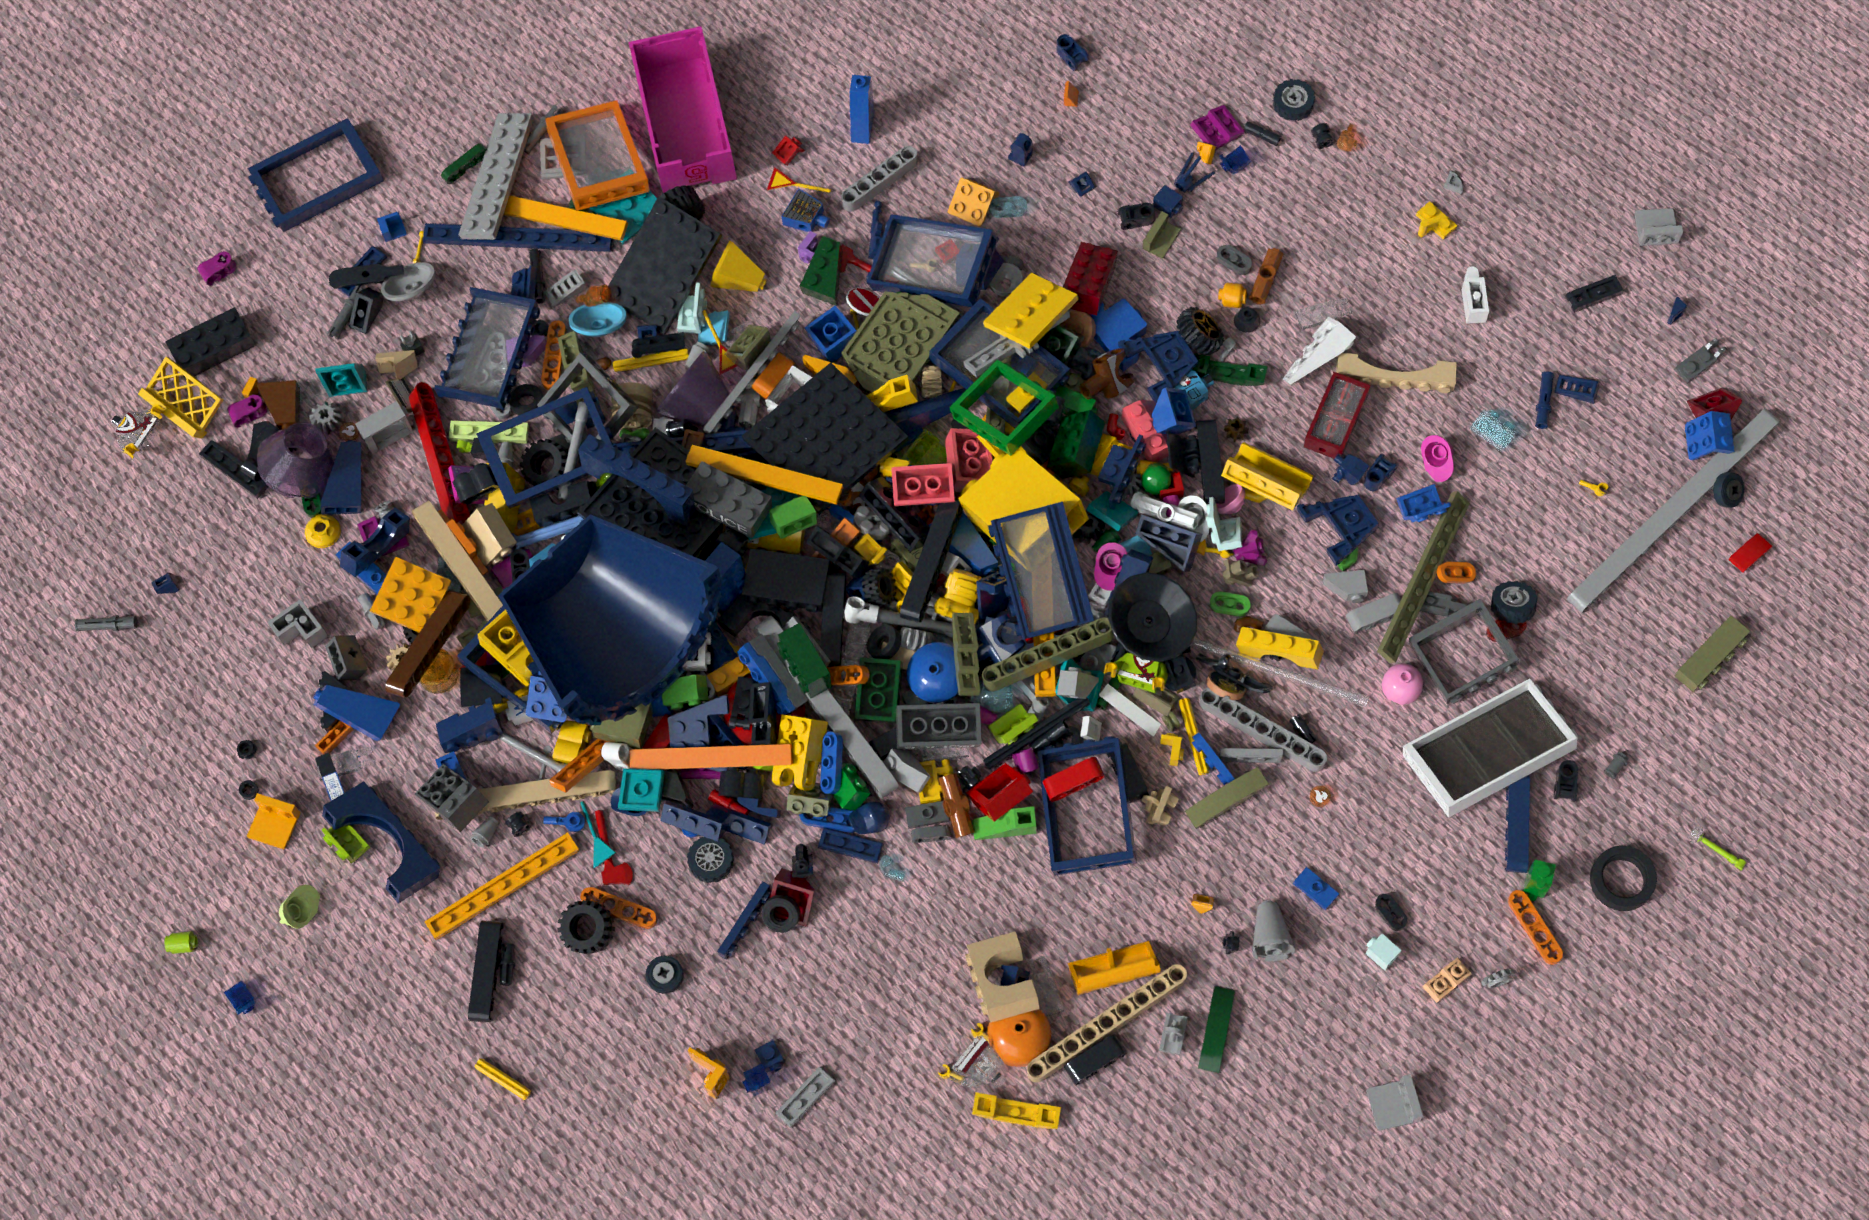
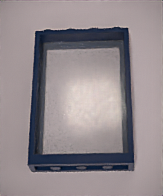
[866,214,999,307]
[929,298,1070,428]

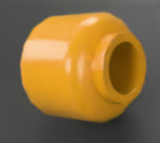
[1218,282,1247,308]

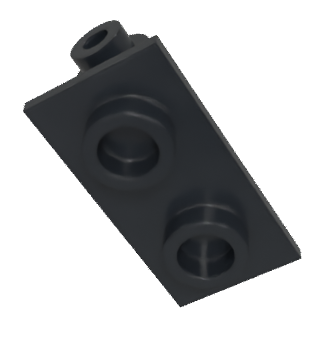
[792,844,813,878]

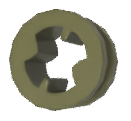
[1162,711,1180,732]

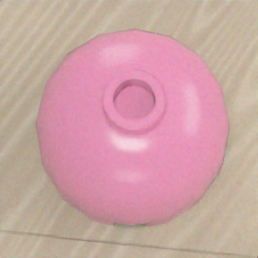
[1382,663,1423,705]

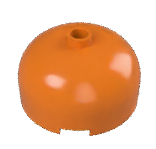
[987,1009,1051,1067]

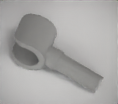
[1218,337,1236,362]

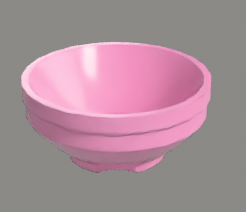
[1216,484,1245,515]

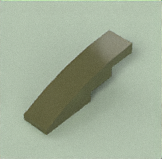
[558,331,597,406]
[952,613,980,696]
[1185,767,1270,829]

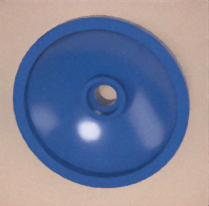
[907,642,958,703]

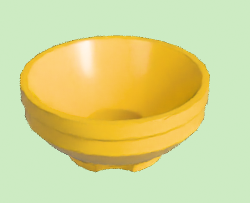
[305,514,341,548]

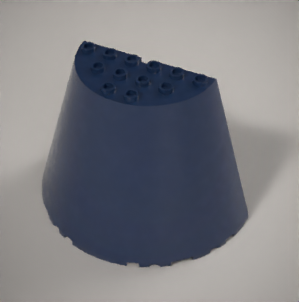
[498,514,722,726]

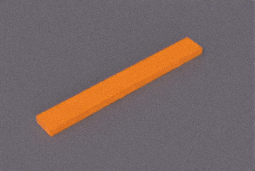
[629,744,793,770]

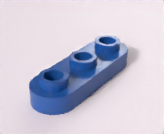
[820,732,843,794]
[1192,732,1235,785]
[799,807,855,833]

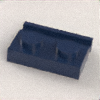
[511,265,537,309]

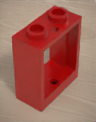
[967,763,1033,822]

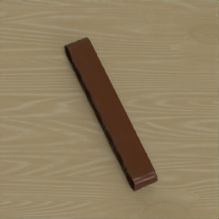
[385,590,471,698]

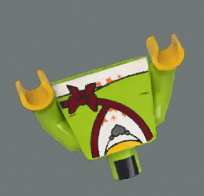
[1104,653,1168,694]

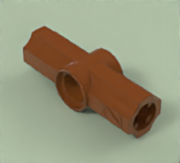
[1249,248,1284,305]
[938,773,974,838]

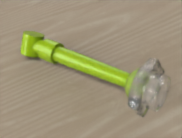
[1688,826,1746,870]

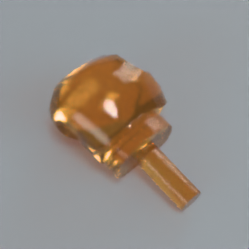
[1336,124,1359,152]

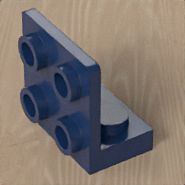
[976,571,1022,619]

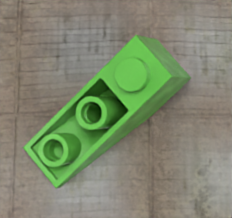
[972,806,1036,840]

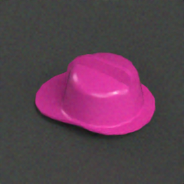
[1421,435,1454,482]
[1094,542,1128,591]

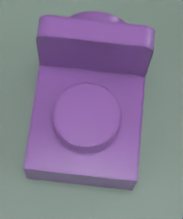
[798,231,818,264]

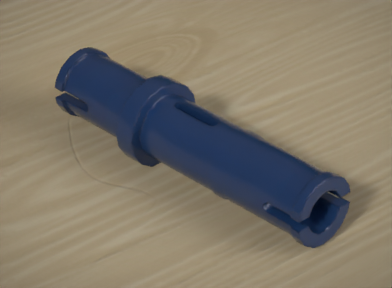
[1535,371,1554,429]

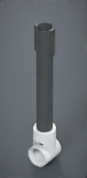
[843,596,953,637]

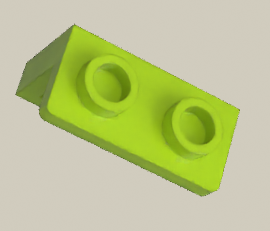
[988,704,1038,744]
[321,825,370,864]

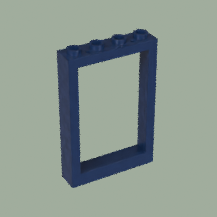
[247,118,384,232]
[476,387,619,509]
[457,606,564,734]
[1037,736,1137,875]

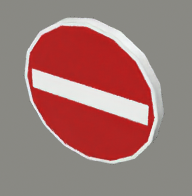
[846,287,880,316]

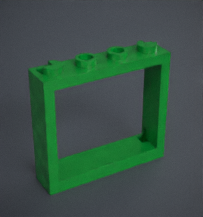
[949,359,1059,456]

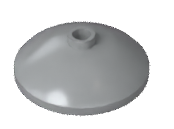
[381,262,436,302]

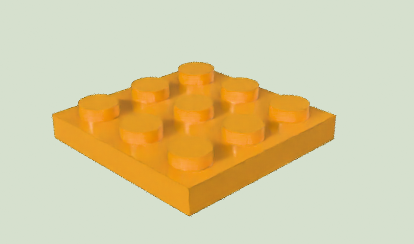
[370,557,451,633]

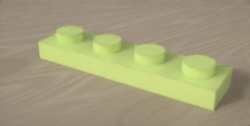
[449,421,529,444]

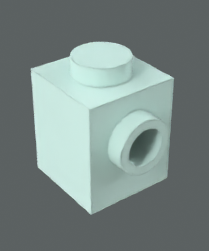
[1366,934,1402,970]

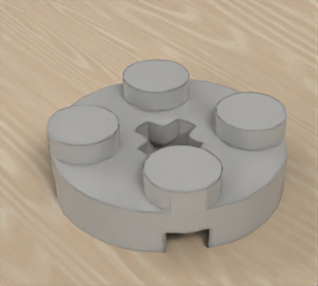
[853,506,891,540]

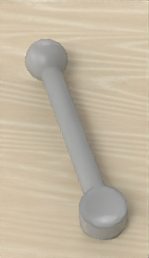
[536,746,552,781]

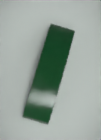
[1193,354,1268,386]
[1198,986,1235,1073]

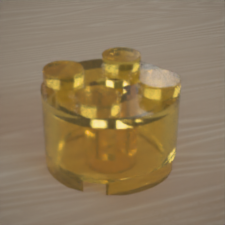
[419,648,459,694]

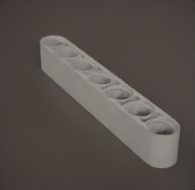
[1200,688,1327,772]

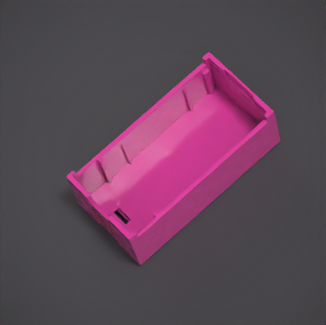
[628,26,737,193]

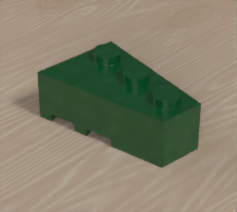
[800,236,843,306]

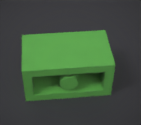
[769,496,817,539]
[662,674,709,710]

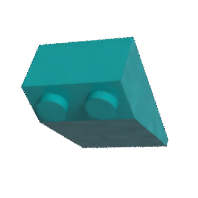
[315,363,367,397]

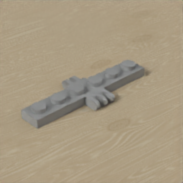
[964,311,1070,377]

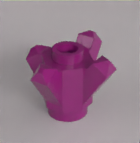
[1233,530,1267,566]

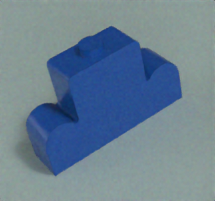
[1090,299,1147,371]

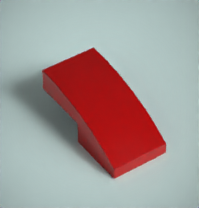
[1728,533,1773,573]

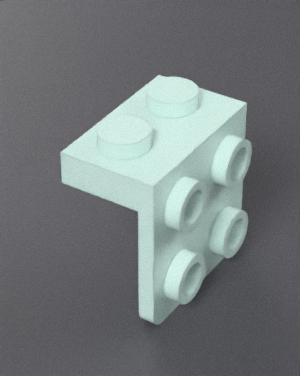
[677,282,707,334]
[1206,497,1242,551]

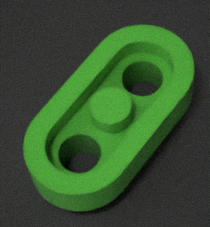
[1210,591,1250,617]

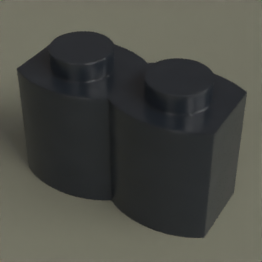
[452,463,499,505]
[719,767,764,800]

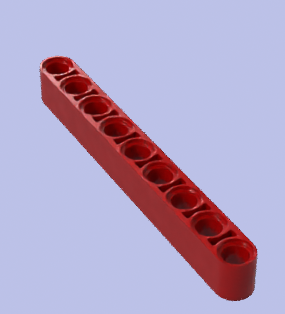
[409,382,470,525]

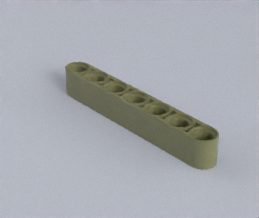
[982,617,1114,692]

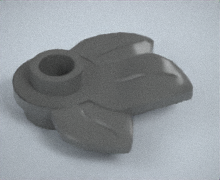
[1080,644,1116,676]

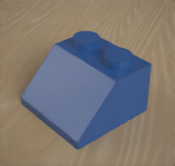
[1152,388,1196,435]

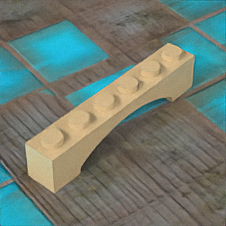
[1336,353,1457,393]

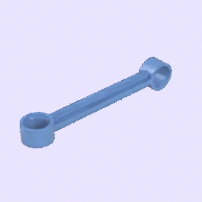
[507,516,584,556]

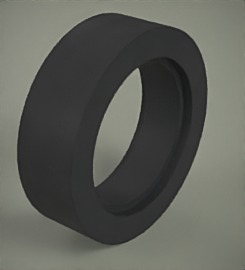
[1590,846,1657,911]

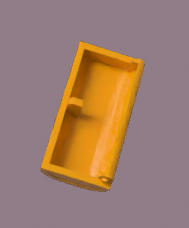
[1068,941,1160,995]

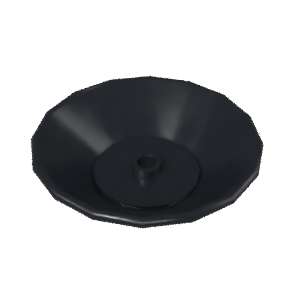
[1108,572,1197,662]

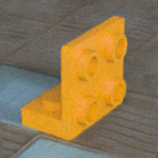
[947,177,1000,226]
[247,793,301,850]
[687,1047,730,1099]

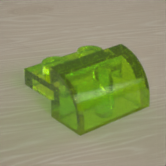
[900,428,947,466]

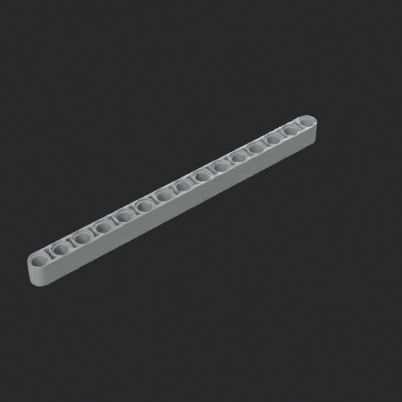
[1567,408,1781,613]

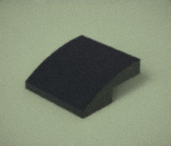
[460,664,503,708]

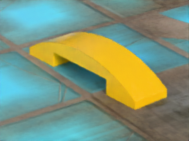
[972,1092,1061,1129]

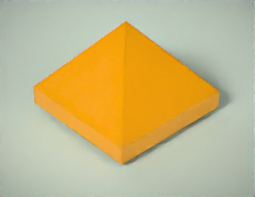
[1191,894,1214,914]

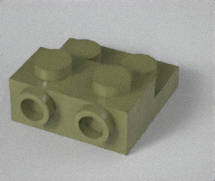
[786,782,834,817]

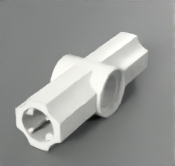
[1138,496,1200,531]

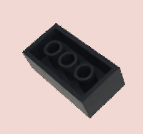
[165,307,256,379]

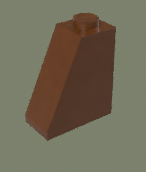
[257,380,300,433]

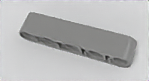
[841,146,918,212]

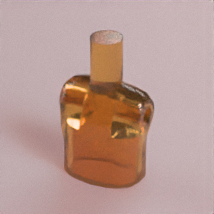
[576,284,610,307]

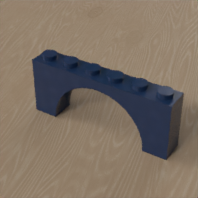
[578,434,695,526]
[322,781,440,904]

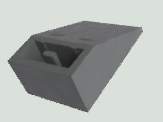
[415,764,489,832]

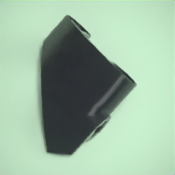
[241,421,297,482]

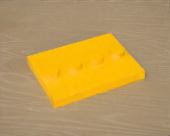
[983,273,1078,349]

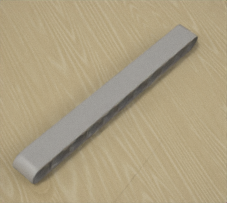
[754,616,899,799]

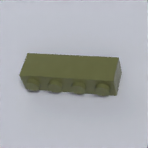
[1675,615,1750,692]

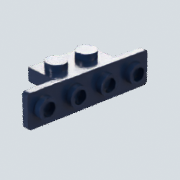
[1098,434,1146,510]

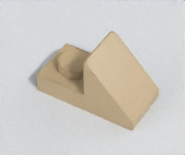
[375,350,418,380]

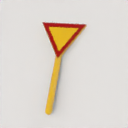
[766,167,831,193]
[702,310,738,375]

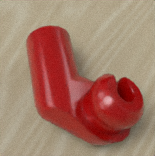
[1106,413,1126,440]

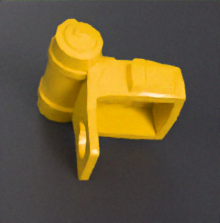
[934,568,982,623]

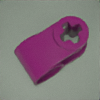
[197,251,237,286]
[227,395,268,428]
[1012,748,1039,773]

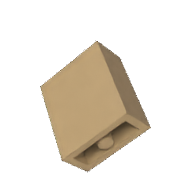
[462,503,517,567]

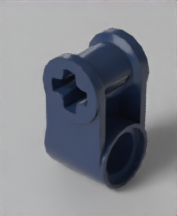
[1056,34,1089,71]
[1364,453,1399,492]

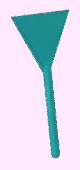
[580,801,616,868]

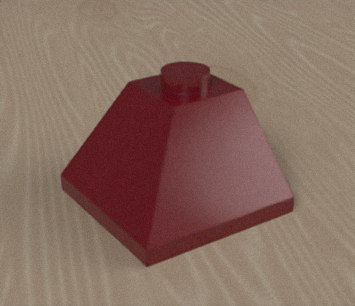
[1687,388,1742,420]
[770,868,815,927]

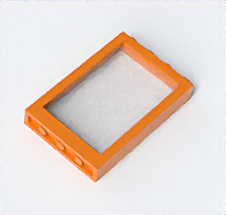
[545,100,649,211]

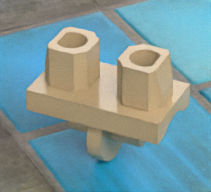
[1142,786,1179,826]

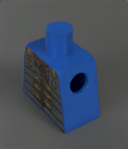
[781,188,830,232]

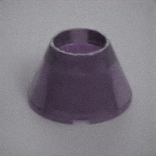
[656,350,730,427]
[256,422,335,499]

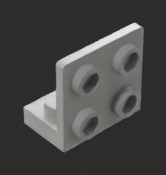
[1634,208,1683,246]
[1366,1074,1423,1131]

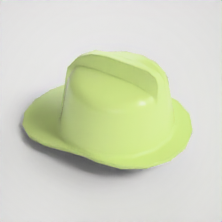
[279,884,320,929]

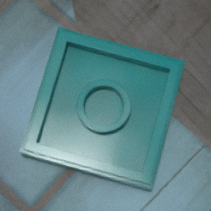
[1086,491,1139,531]
[618,768,665,812]

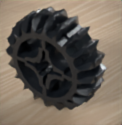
[1176,307,1224,356]

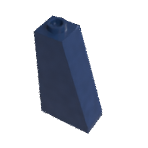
[321,440,361,514]

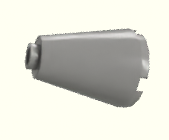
[1252,900,1295,962]

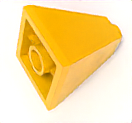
[710,240,767,292]

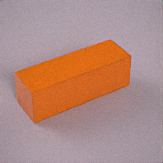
[315,721,353,754]

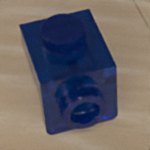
[1219,145,1252,175]
[224,980,256,1015]
[742,1064,771,1097]

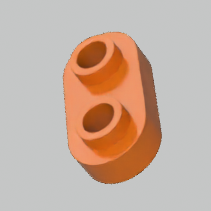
[1437,562,1476,584]

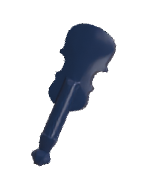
[868,200,883,259]

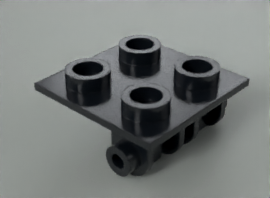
[1166,431,1201,478]

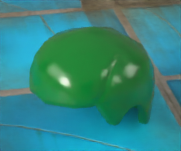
[1142,463,1172,495]

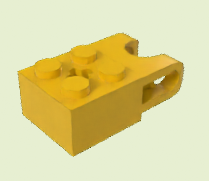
[478,609,534,686]
[772,714,828,791]

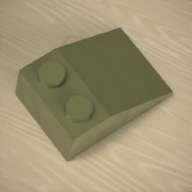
[725,325,771,370]

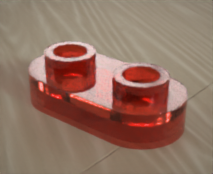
[1486,619,1527,642]

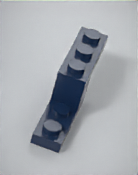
[660,800,771,845]

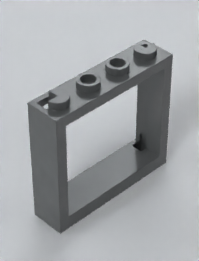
[537,353,639,454]
[1409,599,1519,704]

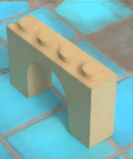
[965,931,1040,1023]

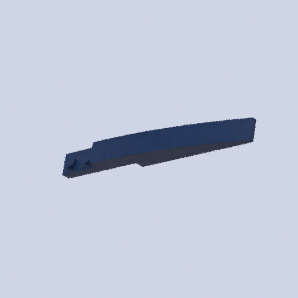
[886,388,966,435]

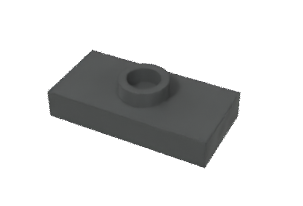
[905,801,949,829]

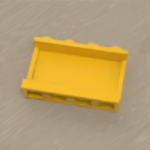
[1221,442,1314,511]

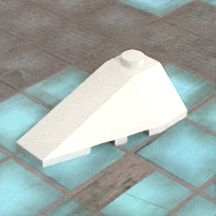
[1283,316,1356,385]

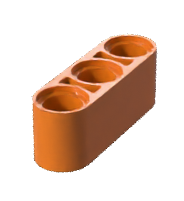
[751,352,795,400]

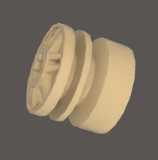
[611,382,653,429]

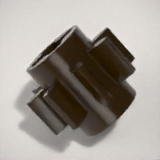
[1224,417,1249,443]

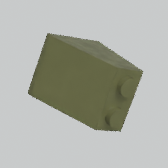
[590,703,653,749]

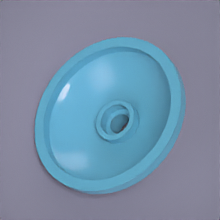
[569,302,627,337]

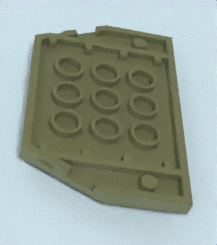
[842,292,960,394]

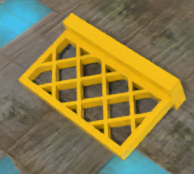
[138,357,224,439]

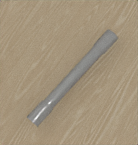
[557,402,589,500]

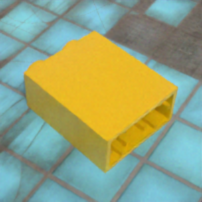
[958,448,1089,573]

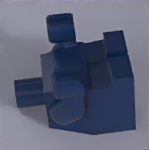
[1332,454,1369,486]

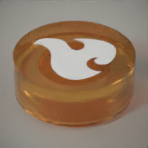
[339,422,360,442]
[1309,786,1331,807]

